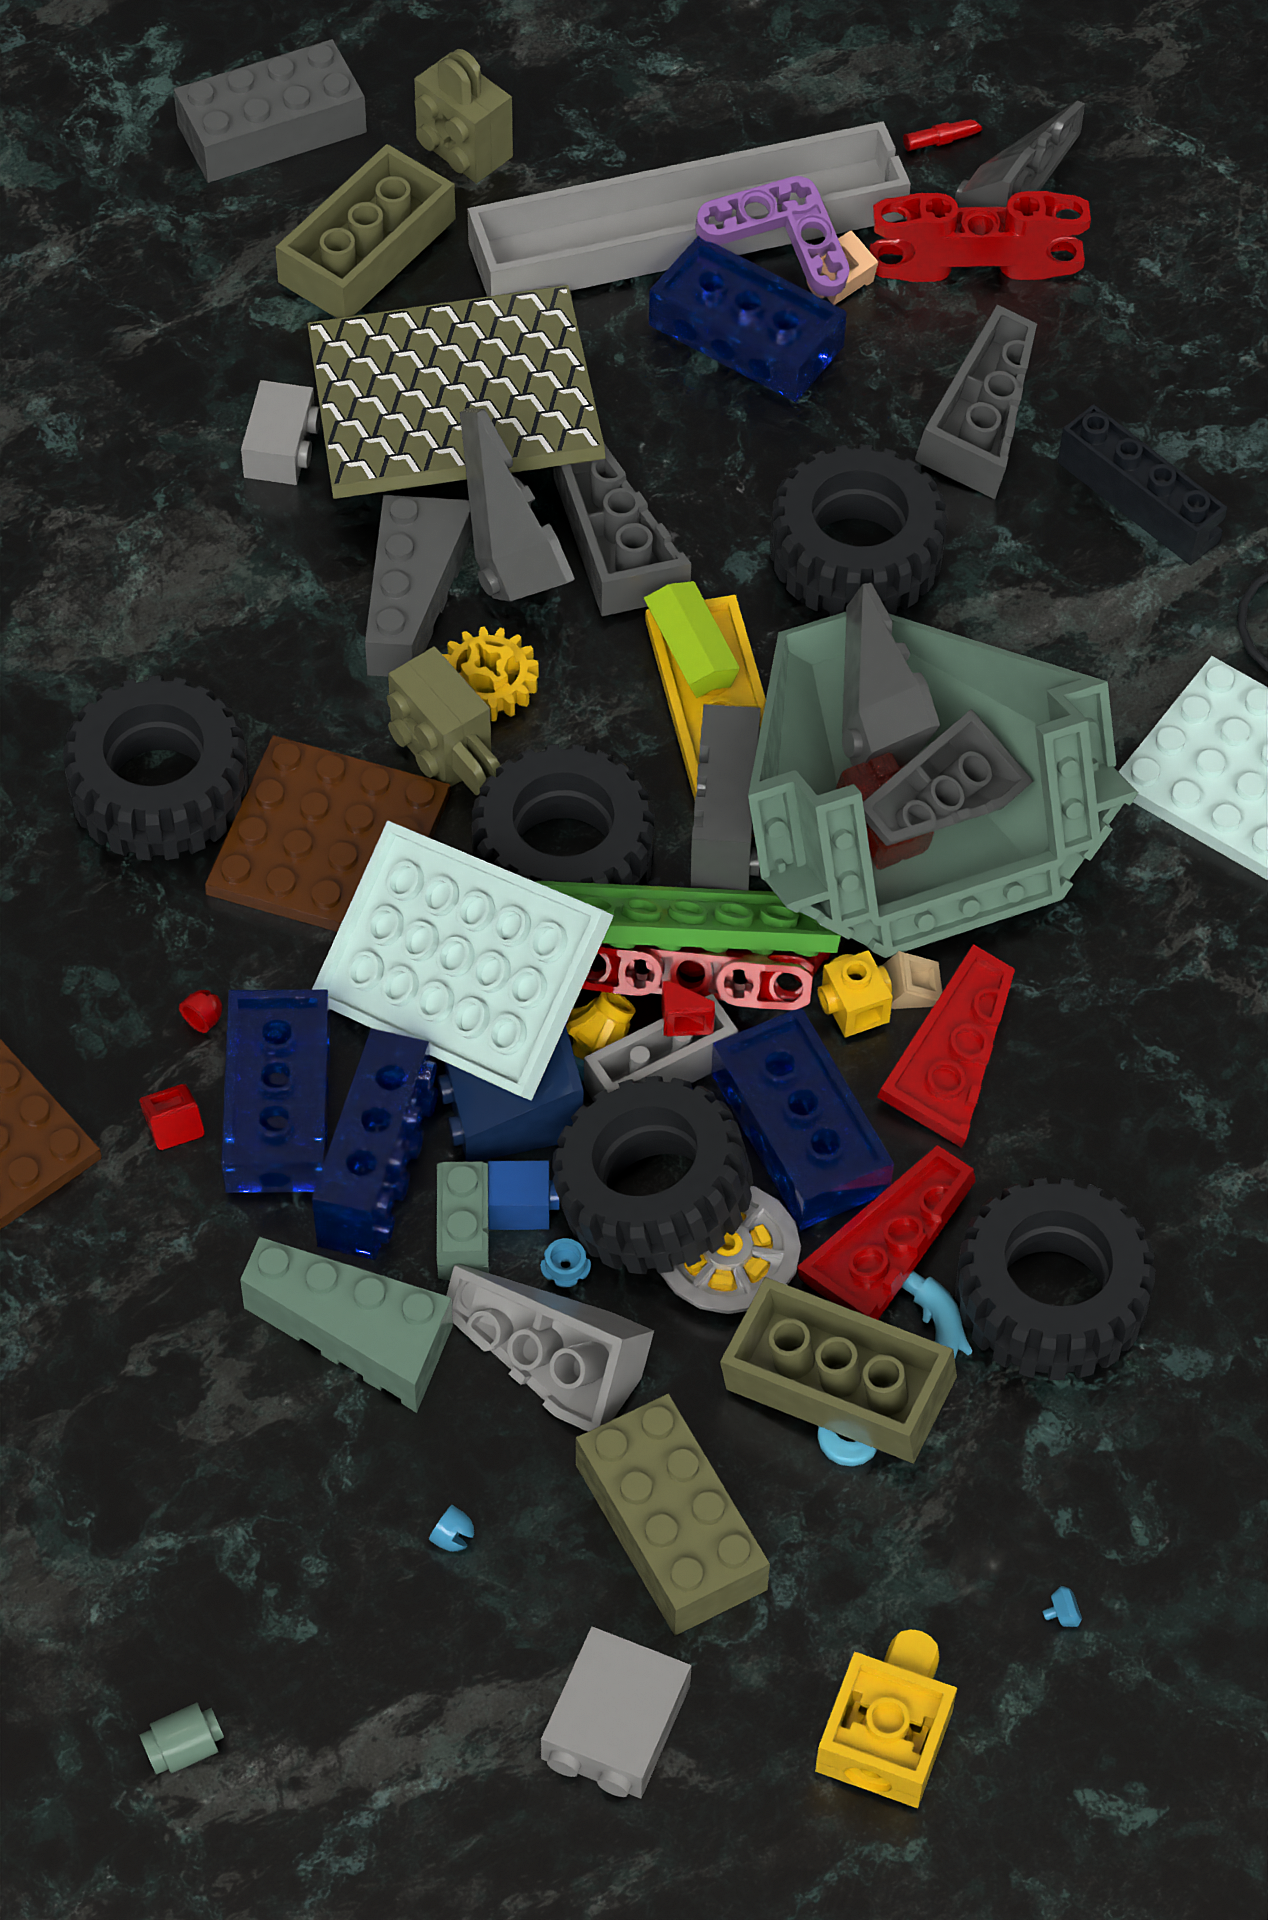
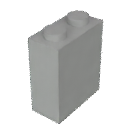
[541,1627,691,1799]

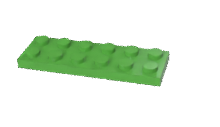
[536,881,841,957]

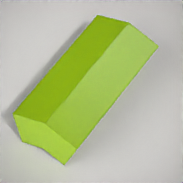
[644,581,740,698]

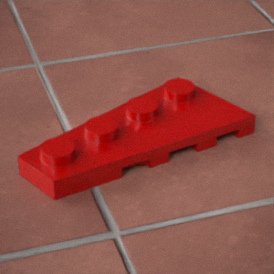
[877,944,1015,1148]
[797,1145,976,1320]

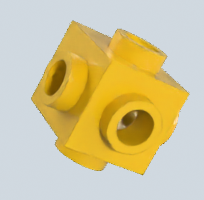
[817,950,893,1037]

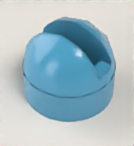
[429,1505,474,1552]

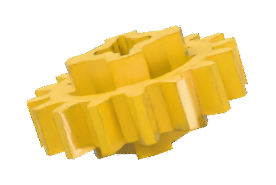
[442,627,539,721]

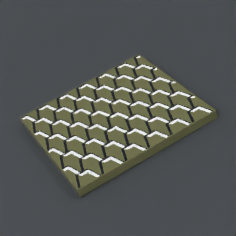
[308,285,606,499]

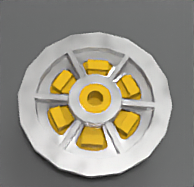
[661,1186,801,1314]

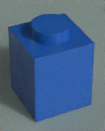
[488,1161,559,1230]

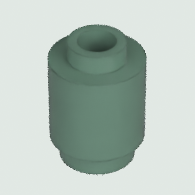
[139,1702,224,1775]

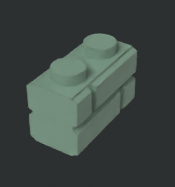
[437,1162,489,1280]

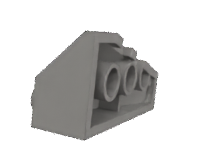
[446,1264,654,1432]

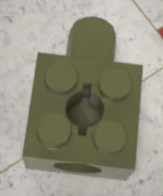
[414,49,513,184]
[387,646,500,795]

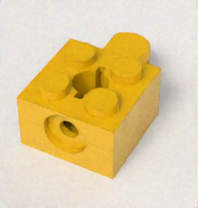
[815,1629,957,1808]

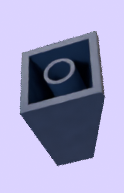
[437,1024,583,1162]

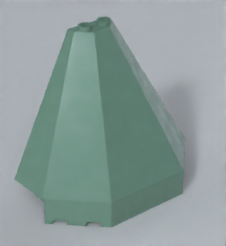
[748,612,1138,958]

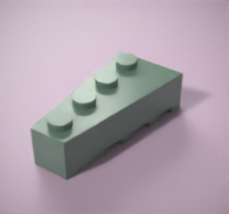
[240,1237,453,1413]

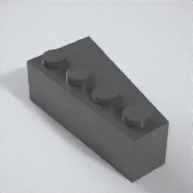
[914,305,1037,499]
[553,444,691,616]
[365,495,473,677]
[691,704,761,890]

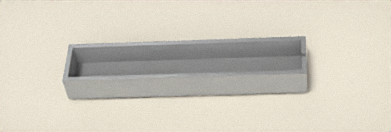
[468,121,911,297]

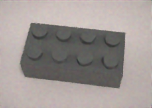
[173,39,367,183]

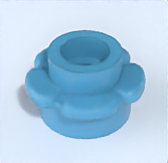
[540,1238,591,1287]

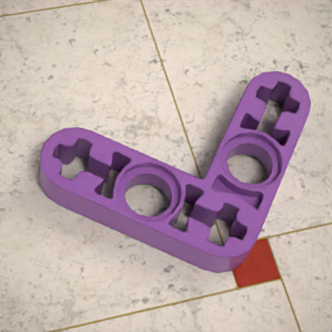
[695,176,850,297]

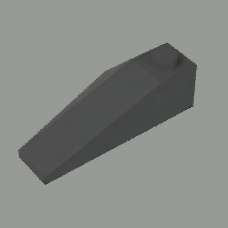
[955,100,1085,208]
[460,408,575,601]
[842,583,940,775]
[863,709,1033,846]

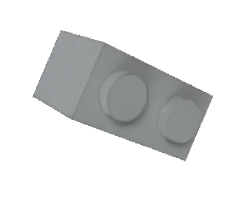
[241,380,321,485]

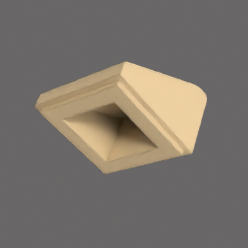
[882,951,942,1009]

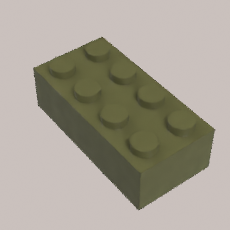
[275,144,456,318]
[720,1277,957,1464]
[576,1394,770,1636]

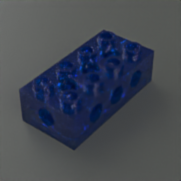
[649,235,847,403]
[222,989,331,1192]
[711,1008,894,1230]
[312,1028,438,1260]

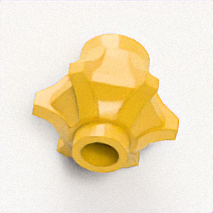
[566,992,636,1060]

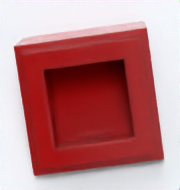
[662,981,715,1037]
[139,1084,205,1150]

